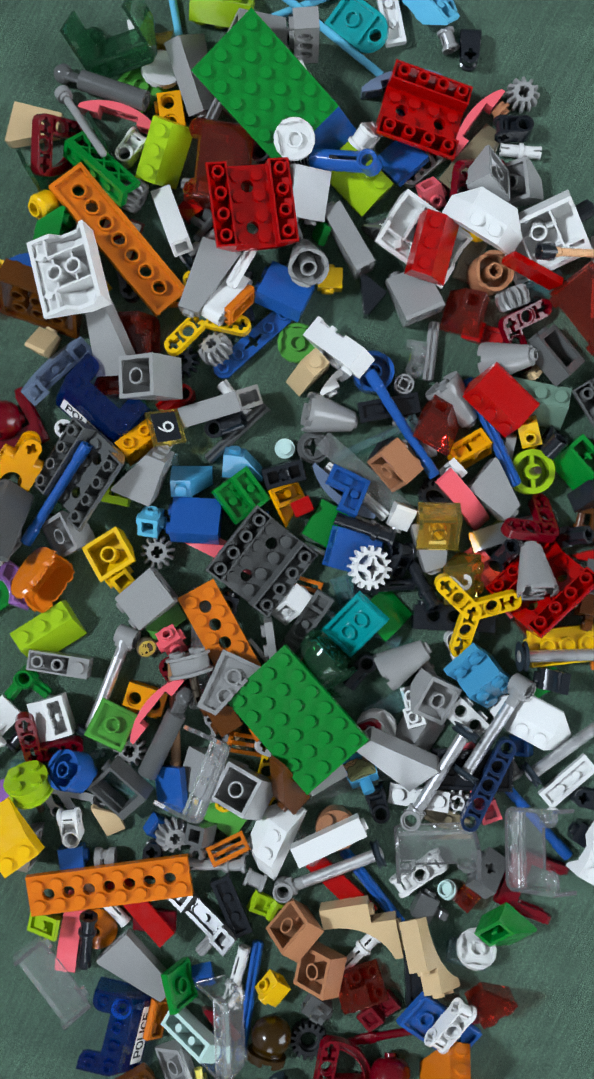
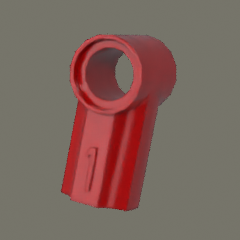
[155,384,196,413]

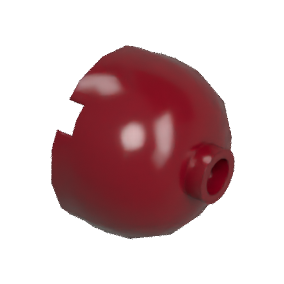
[0,400,25,441]
[370,1052,411,1079]

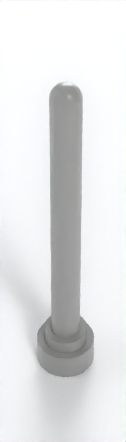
[54,85,107,157]

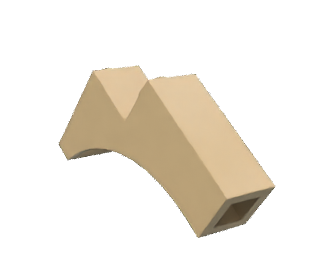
[319,895,404,959]
[399,917,460,999]

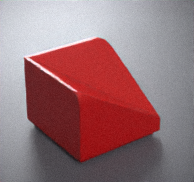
[178,194,204,225]
[290,496,314,517]

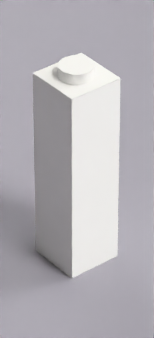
[150,185,194,257]
[290,813,369,868]

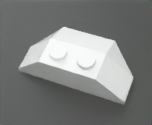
[441,187,522,255]
[490,695,571,750]
[247,804,307,880]

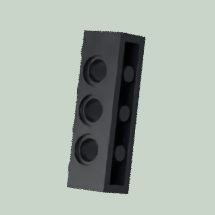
[412,600,496,633]

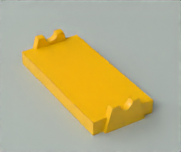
[523,623,594,668]

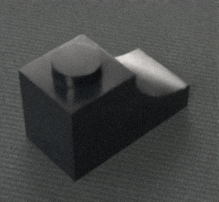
[533,667,571,695]

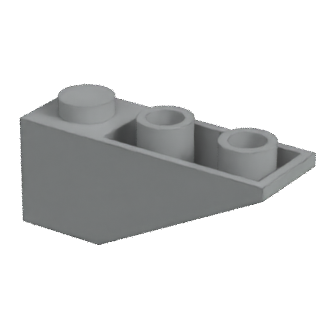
[26,649,94,679]

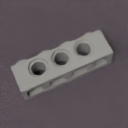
[289,6,320,64]

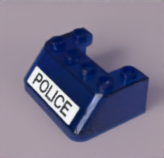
[56,352,153,445]
[76,977,152,1076]

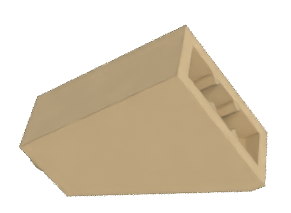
[5,101,64,148]
[286,347,330,397]

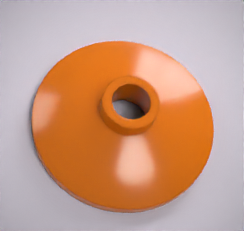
[80,908,118,949]

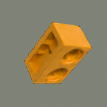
[154,90,187,126]
[114,418,162,467]
[446,428,492,469]
[122,679,169,719]

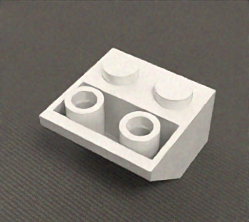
[26,692,77,742]

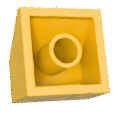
[82,526,136,583]

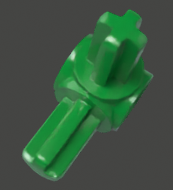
[5,664,52,700]

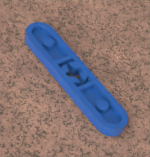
[213,311,293,379]

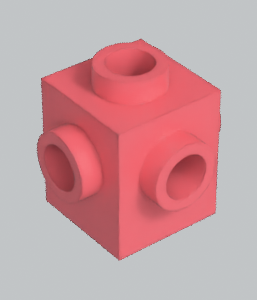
[415,176,447,211]
[155,624,188,656]

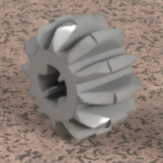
[504,76,540,114]
[122,178,149,214]
[495,284,531,313]
[198,331,233,367]
[141,536,175,569]
[113,734,148,767]
[155,816,187,853]

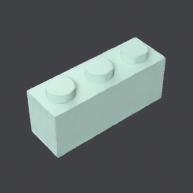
[161,1007,224,1064]

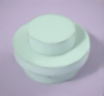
[275,438,295,459]
[437,879,457,901]

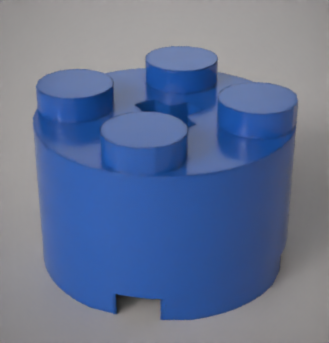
[353,351,395,395]
[48,749,98,794]

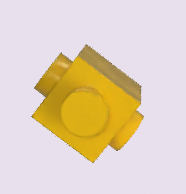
[316,264,343,295]
[518,415,543,449]
[105,566,135,594]
[255,969,291,1008]

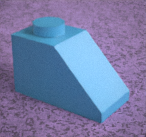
[222,446,263,481]
[170,466,213,497]

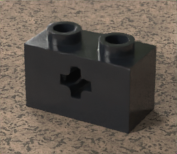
[261,457,307,490]

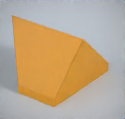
[268,482,305,528]

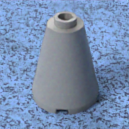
[288,239,329,288]
[477,342,538,375]
[425,371,478,429]
[301,392,358,432]
[516,541,559,601]
[373,640,432,691]

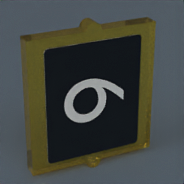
[145,409,186,447]

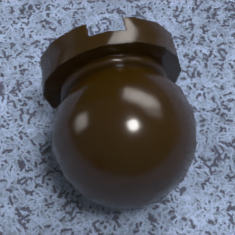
[246,1014,291,1071]

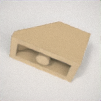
[24,326,62,359]

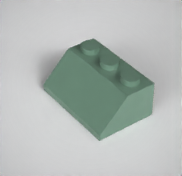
[513,377,572,431]

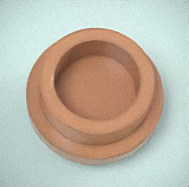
[491,101,510,119]

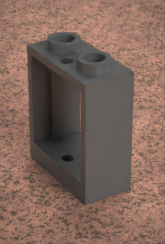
[528,324,585,387]
[87,756,154,820]

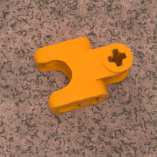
[0,431,44,492]

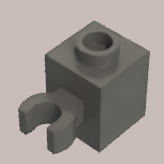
[184,819,217,860]
[409,887,449,924]
[301,993,333,1026]

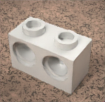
[447,696,489,740]

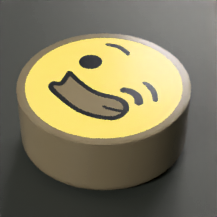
[135,636,157,658]

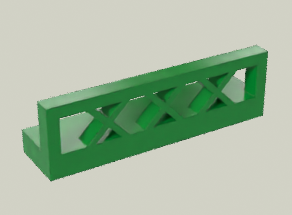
[63,131,141,207]

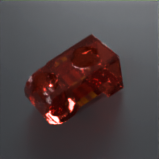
[453,879,482,914]

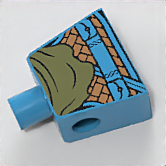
[343,751,379,795]

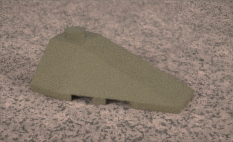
[438,123,502,198]

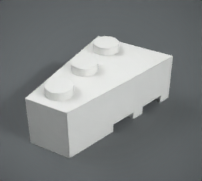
[303,316,375,379]

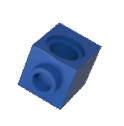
[57,842,90,870]

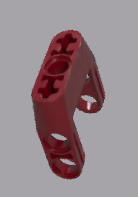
[0,386,50,450]
[493,846,570,924]

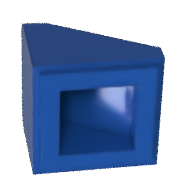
[509,735,533,757]
[143,812,165,839]
[192,962,216,990]

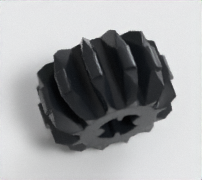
[167,346,200,380]

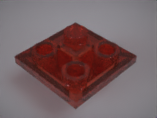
[439,288,489,338]
[413,395,459,456]
[339,959,389,1014]
[464,982,518,1029]

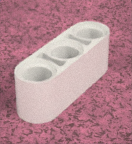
[201,274,253,326]

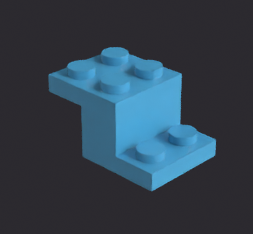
[443,642,512,708]

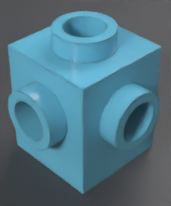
[136,506,167,538]

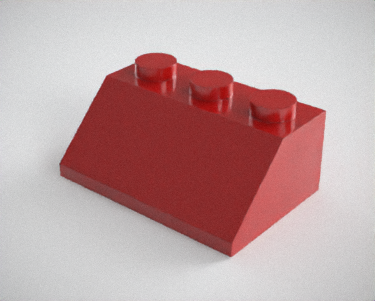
[404,209,459,286]
[462,362,540,437]

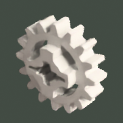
[347,545,392,590]

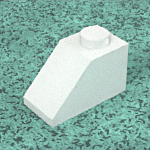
[386,500,417,533]
[271,583,313,626]

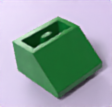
[33,206,76,240]
[552,434,594,491]
[474,902,537,947]

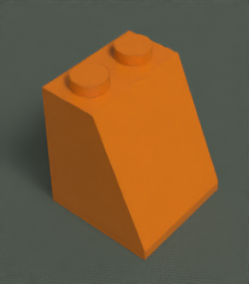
[419,1041,471,1079]

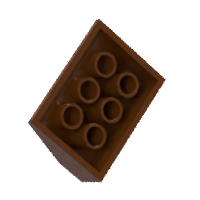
[0,258,83,339]

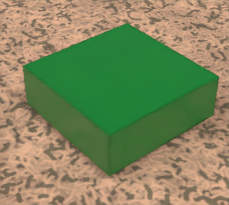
[311,220,332,246]

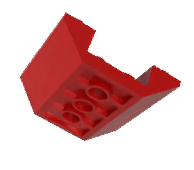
[375,59,473,161]
[205,157,299,252]
[485,541,594,639]

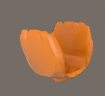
[11,547,75,613]

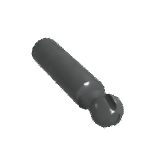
[53,63,151,112]
[138,686,194,780]

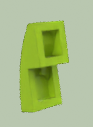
[246,890,286,922]

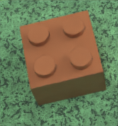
[367,437,424,493]
[265,898,324,963]
[293,941,347,1001]

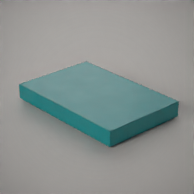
[322,591,389,658]

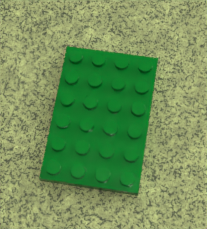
[191,7,339,158]
[228,644,370,795]

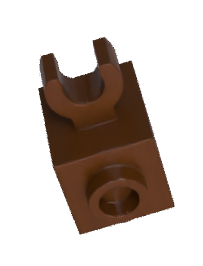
[574,594,594,632]

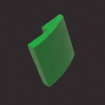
[211,466,271,525]
[302,498,349,548]
[370,592,412,642]

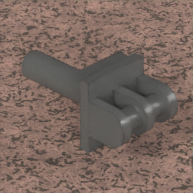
[190,206,214,242]

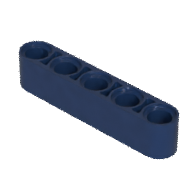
[460,736,517,832]

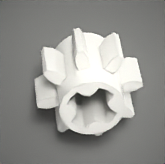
[450,790,469,814]

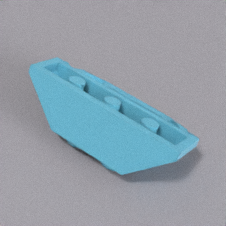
[402,0,460,25]

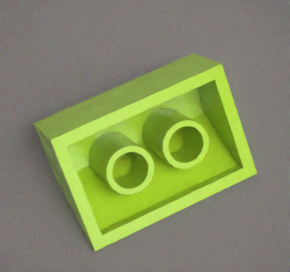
[189,0,255,29]
[135,114,195,189]
[330,141,394,217]
[9,600,87,658]

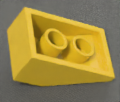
[0,797,45,878]

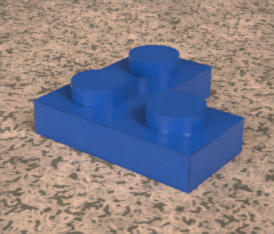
[325,464,371,518]

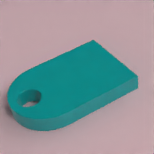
[324,0,389,53]

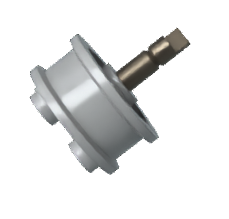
[165,646,214,703]

